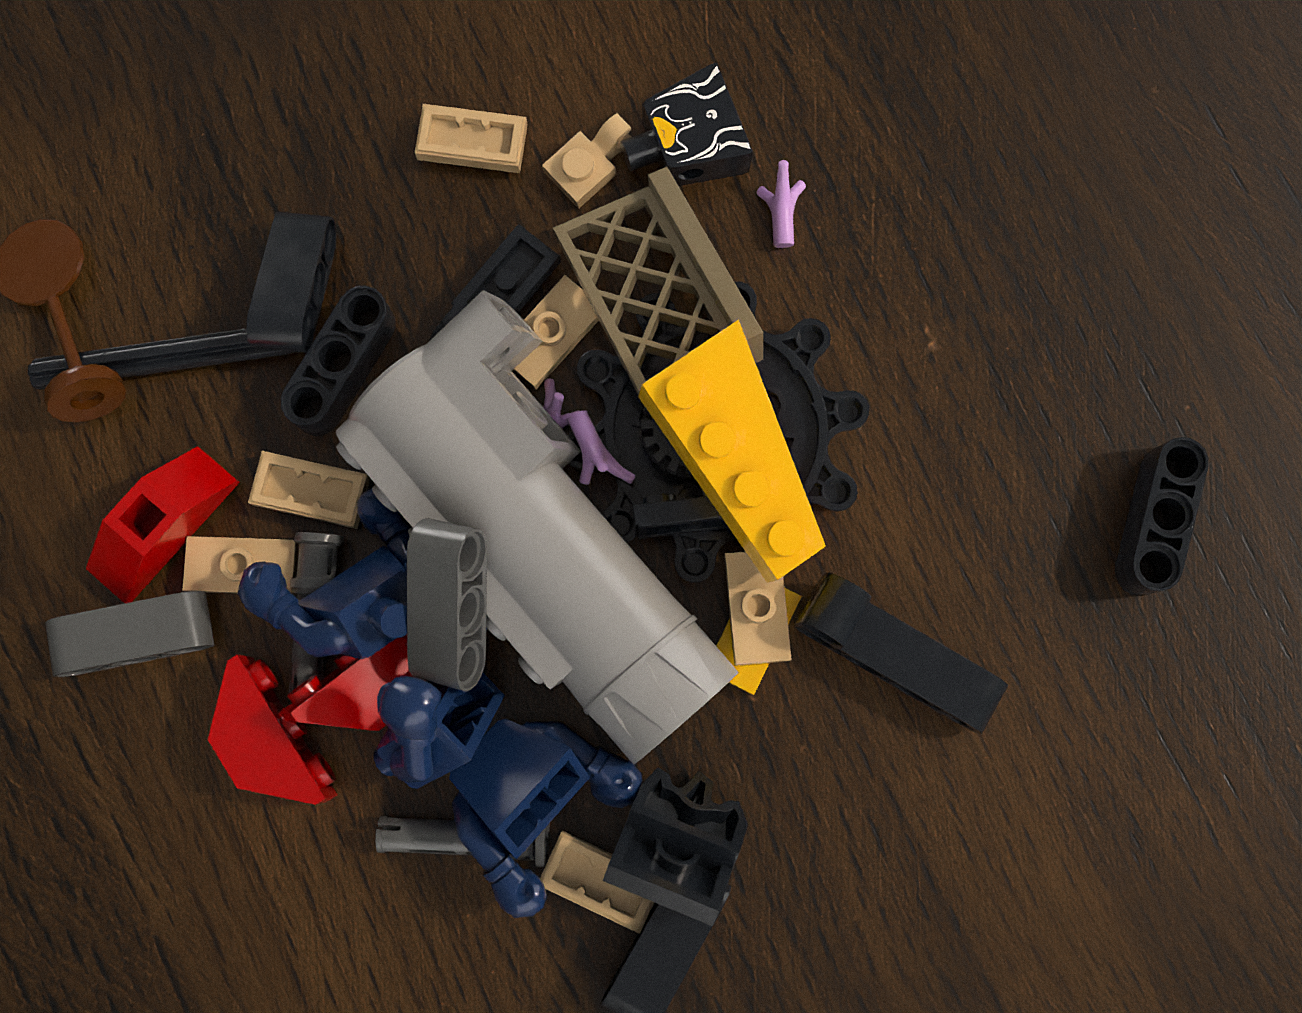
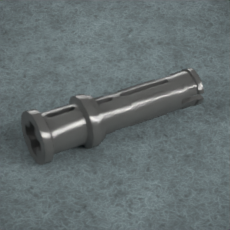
[288,532,344,699]
[375,816,550,867]

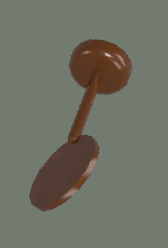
[0,219,126,422]

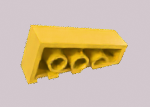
[638,319,826,583]

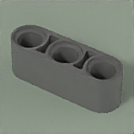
[407,518,487,691]
[45,591,215,677]

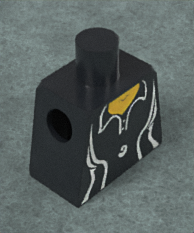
[620,62,753,186]

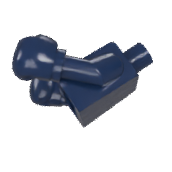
[238,488,411,660]
[373,627,505,789]
[449,719,642,918]

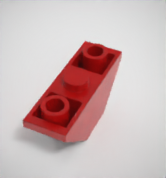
[86,446,240,603]
[280,634,425,731]
[208,654,337,805]

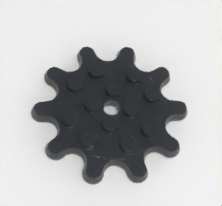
[568,281,869,583]

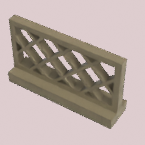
[553,167,763,395]

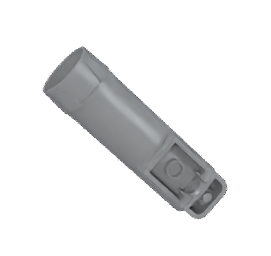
[336,290,739,765]

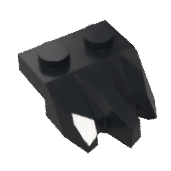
[603,767,748,926]

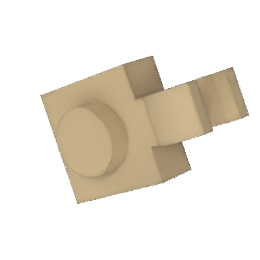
[542,113,631,209]

